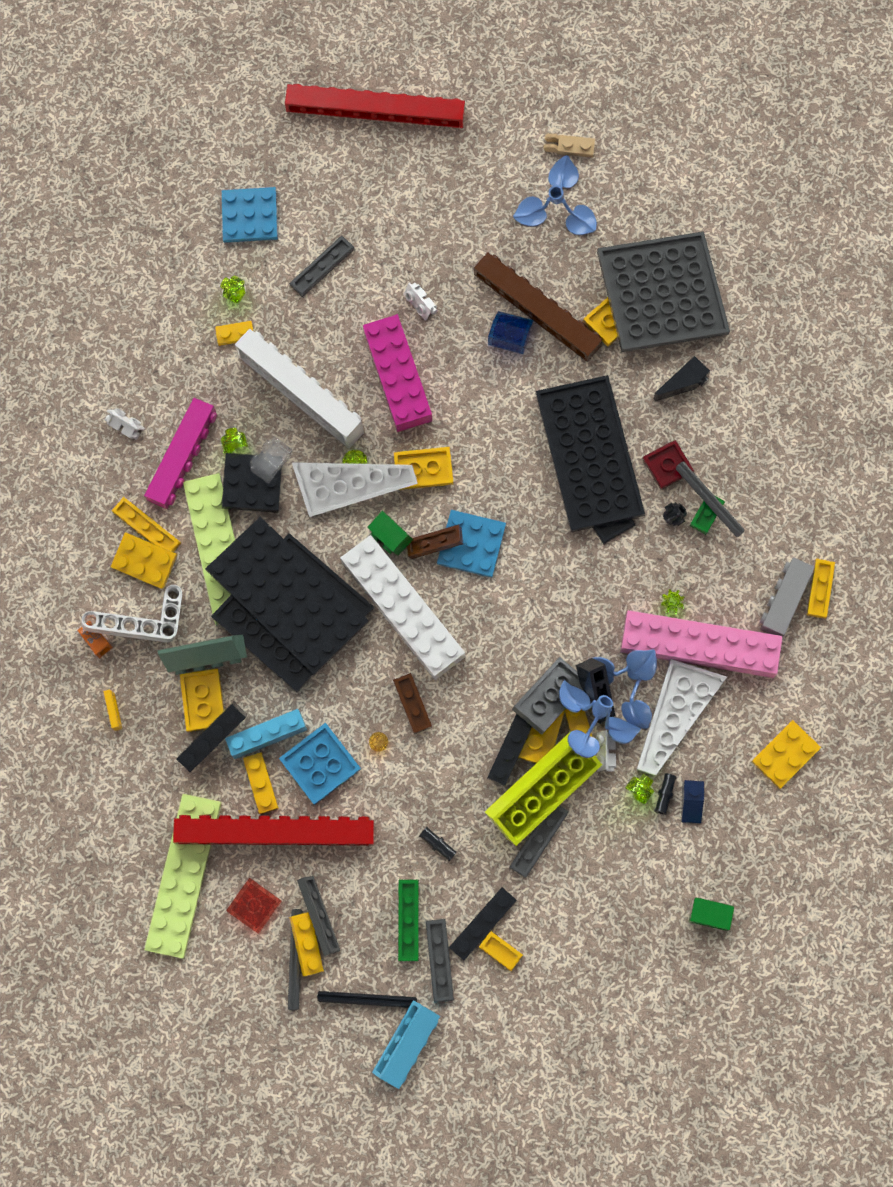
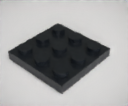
[222,453,282,513]

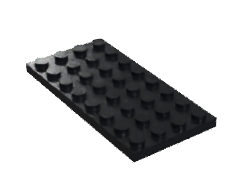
[535,375,645,533]
[205,516,369,676]

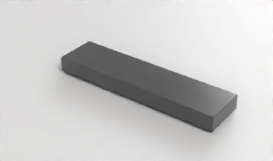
[289,235,355,297]
[509,805,569,878]
[297,876,340,956]
[426,919,454,1003]

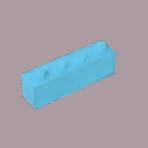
[225,709,307,759]
[372,1000,440,1089]

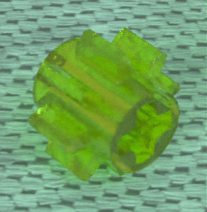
[661,589,685,614]

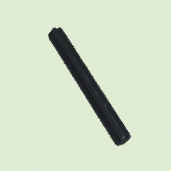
[317,991,417,1008]

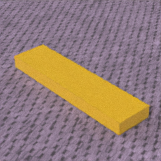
[111,497,181,552]

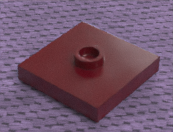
[642,440,694,490]

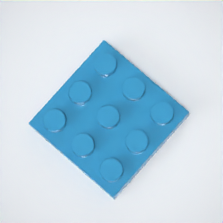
[222,187,278,243]
[437,510,506,578]
[279,723,361,805]

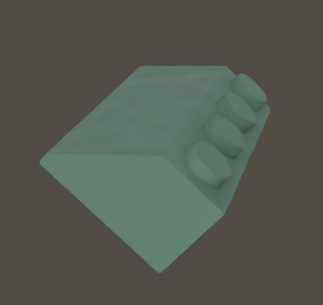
[157,635,247,675]

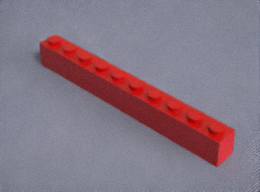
[284,84,465,128]
[173,815,374,846]

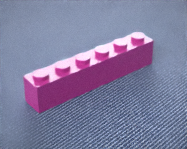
[144,398,217,509]

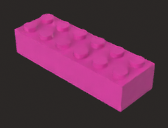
[363,314,433,432]

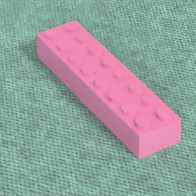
[620,610,782,678]

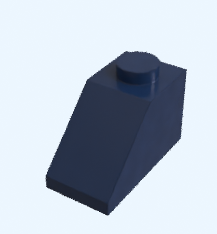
[681,780,704,824]

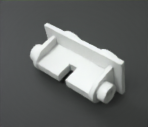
[404,283,438,321]
[105,408,145,440]
[595,730,616,772]

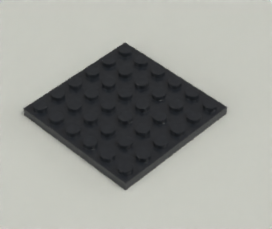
[211,533,374,693]

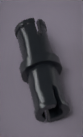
[654,773,677,815]
[419,827,457,861]

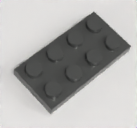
[512,657,583,735]

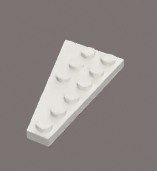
[292,462,418,517]
[637,659,727,776]

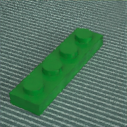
[398,880,419,961]

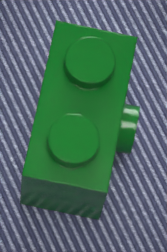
[367,511,413,556]

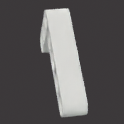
[81,585,182,642]

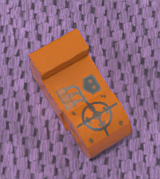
[77,620,113,659]

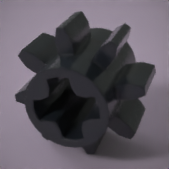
[663,502,687,526]

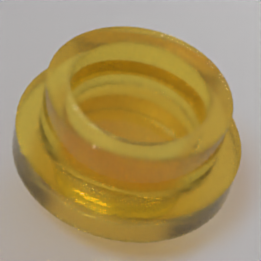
[369,732,388,752]

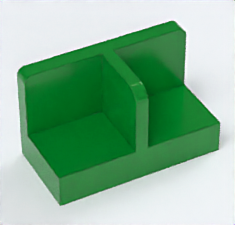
[688,897,734,931]

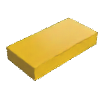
[103,689,122,731]
[479,931,523,971]

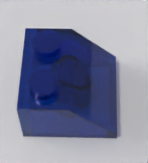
[488,311,534,354]

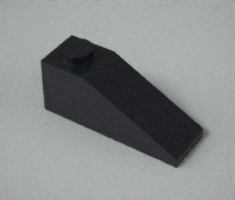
[653,356,710,401]
[576,658,615,723]

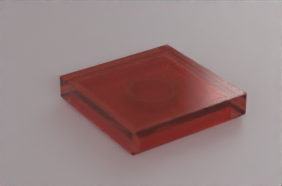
[226,878,282,934]

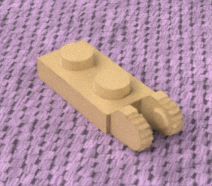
[543,133,595,158]

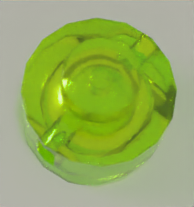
[220,275,245,303]
[221,427,248,455]
[342,450,368,464]
[625,774,654,804]

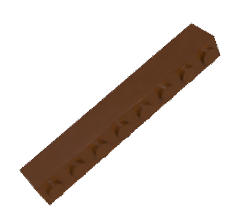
[474,252,602,362]

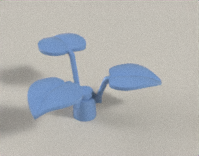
[513,155,597,235]
[589,650,657,729]
[559,680,641,758]

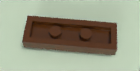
[407,524,463,559]
[393,673,432,735]

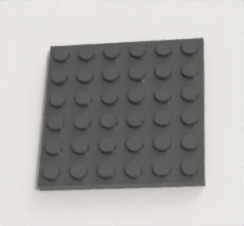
[597,231,730,352]

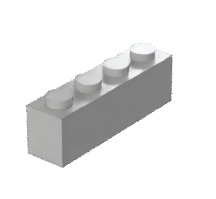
[759,557,814,638]

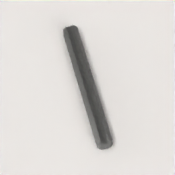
[676,462,745,537]
[288,909,303,1010]

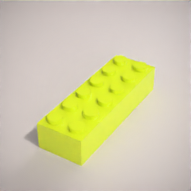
[485,731,602,846]

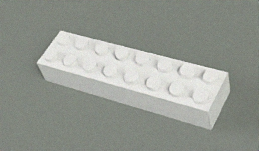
[235,329,364,449]
[340,535,465,680]

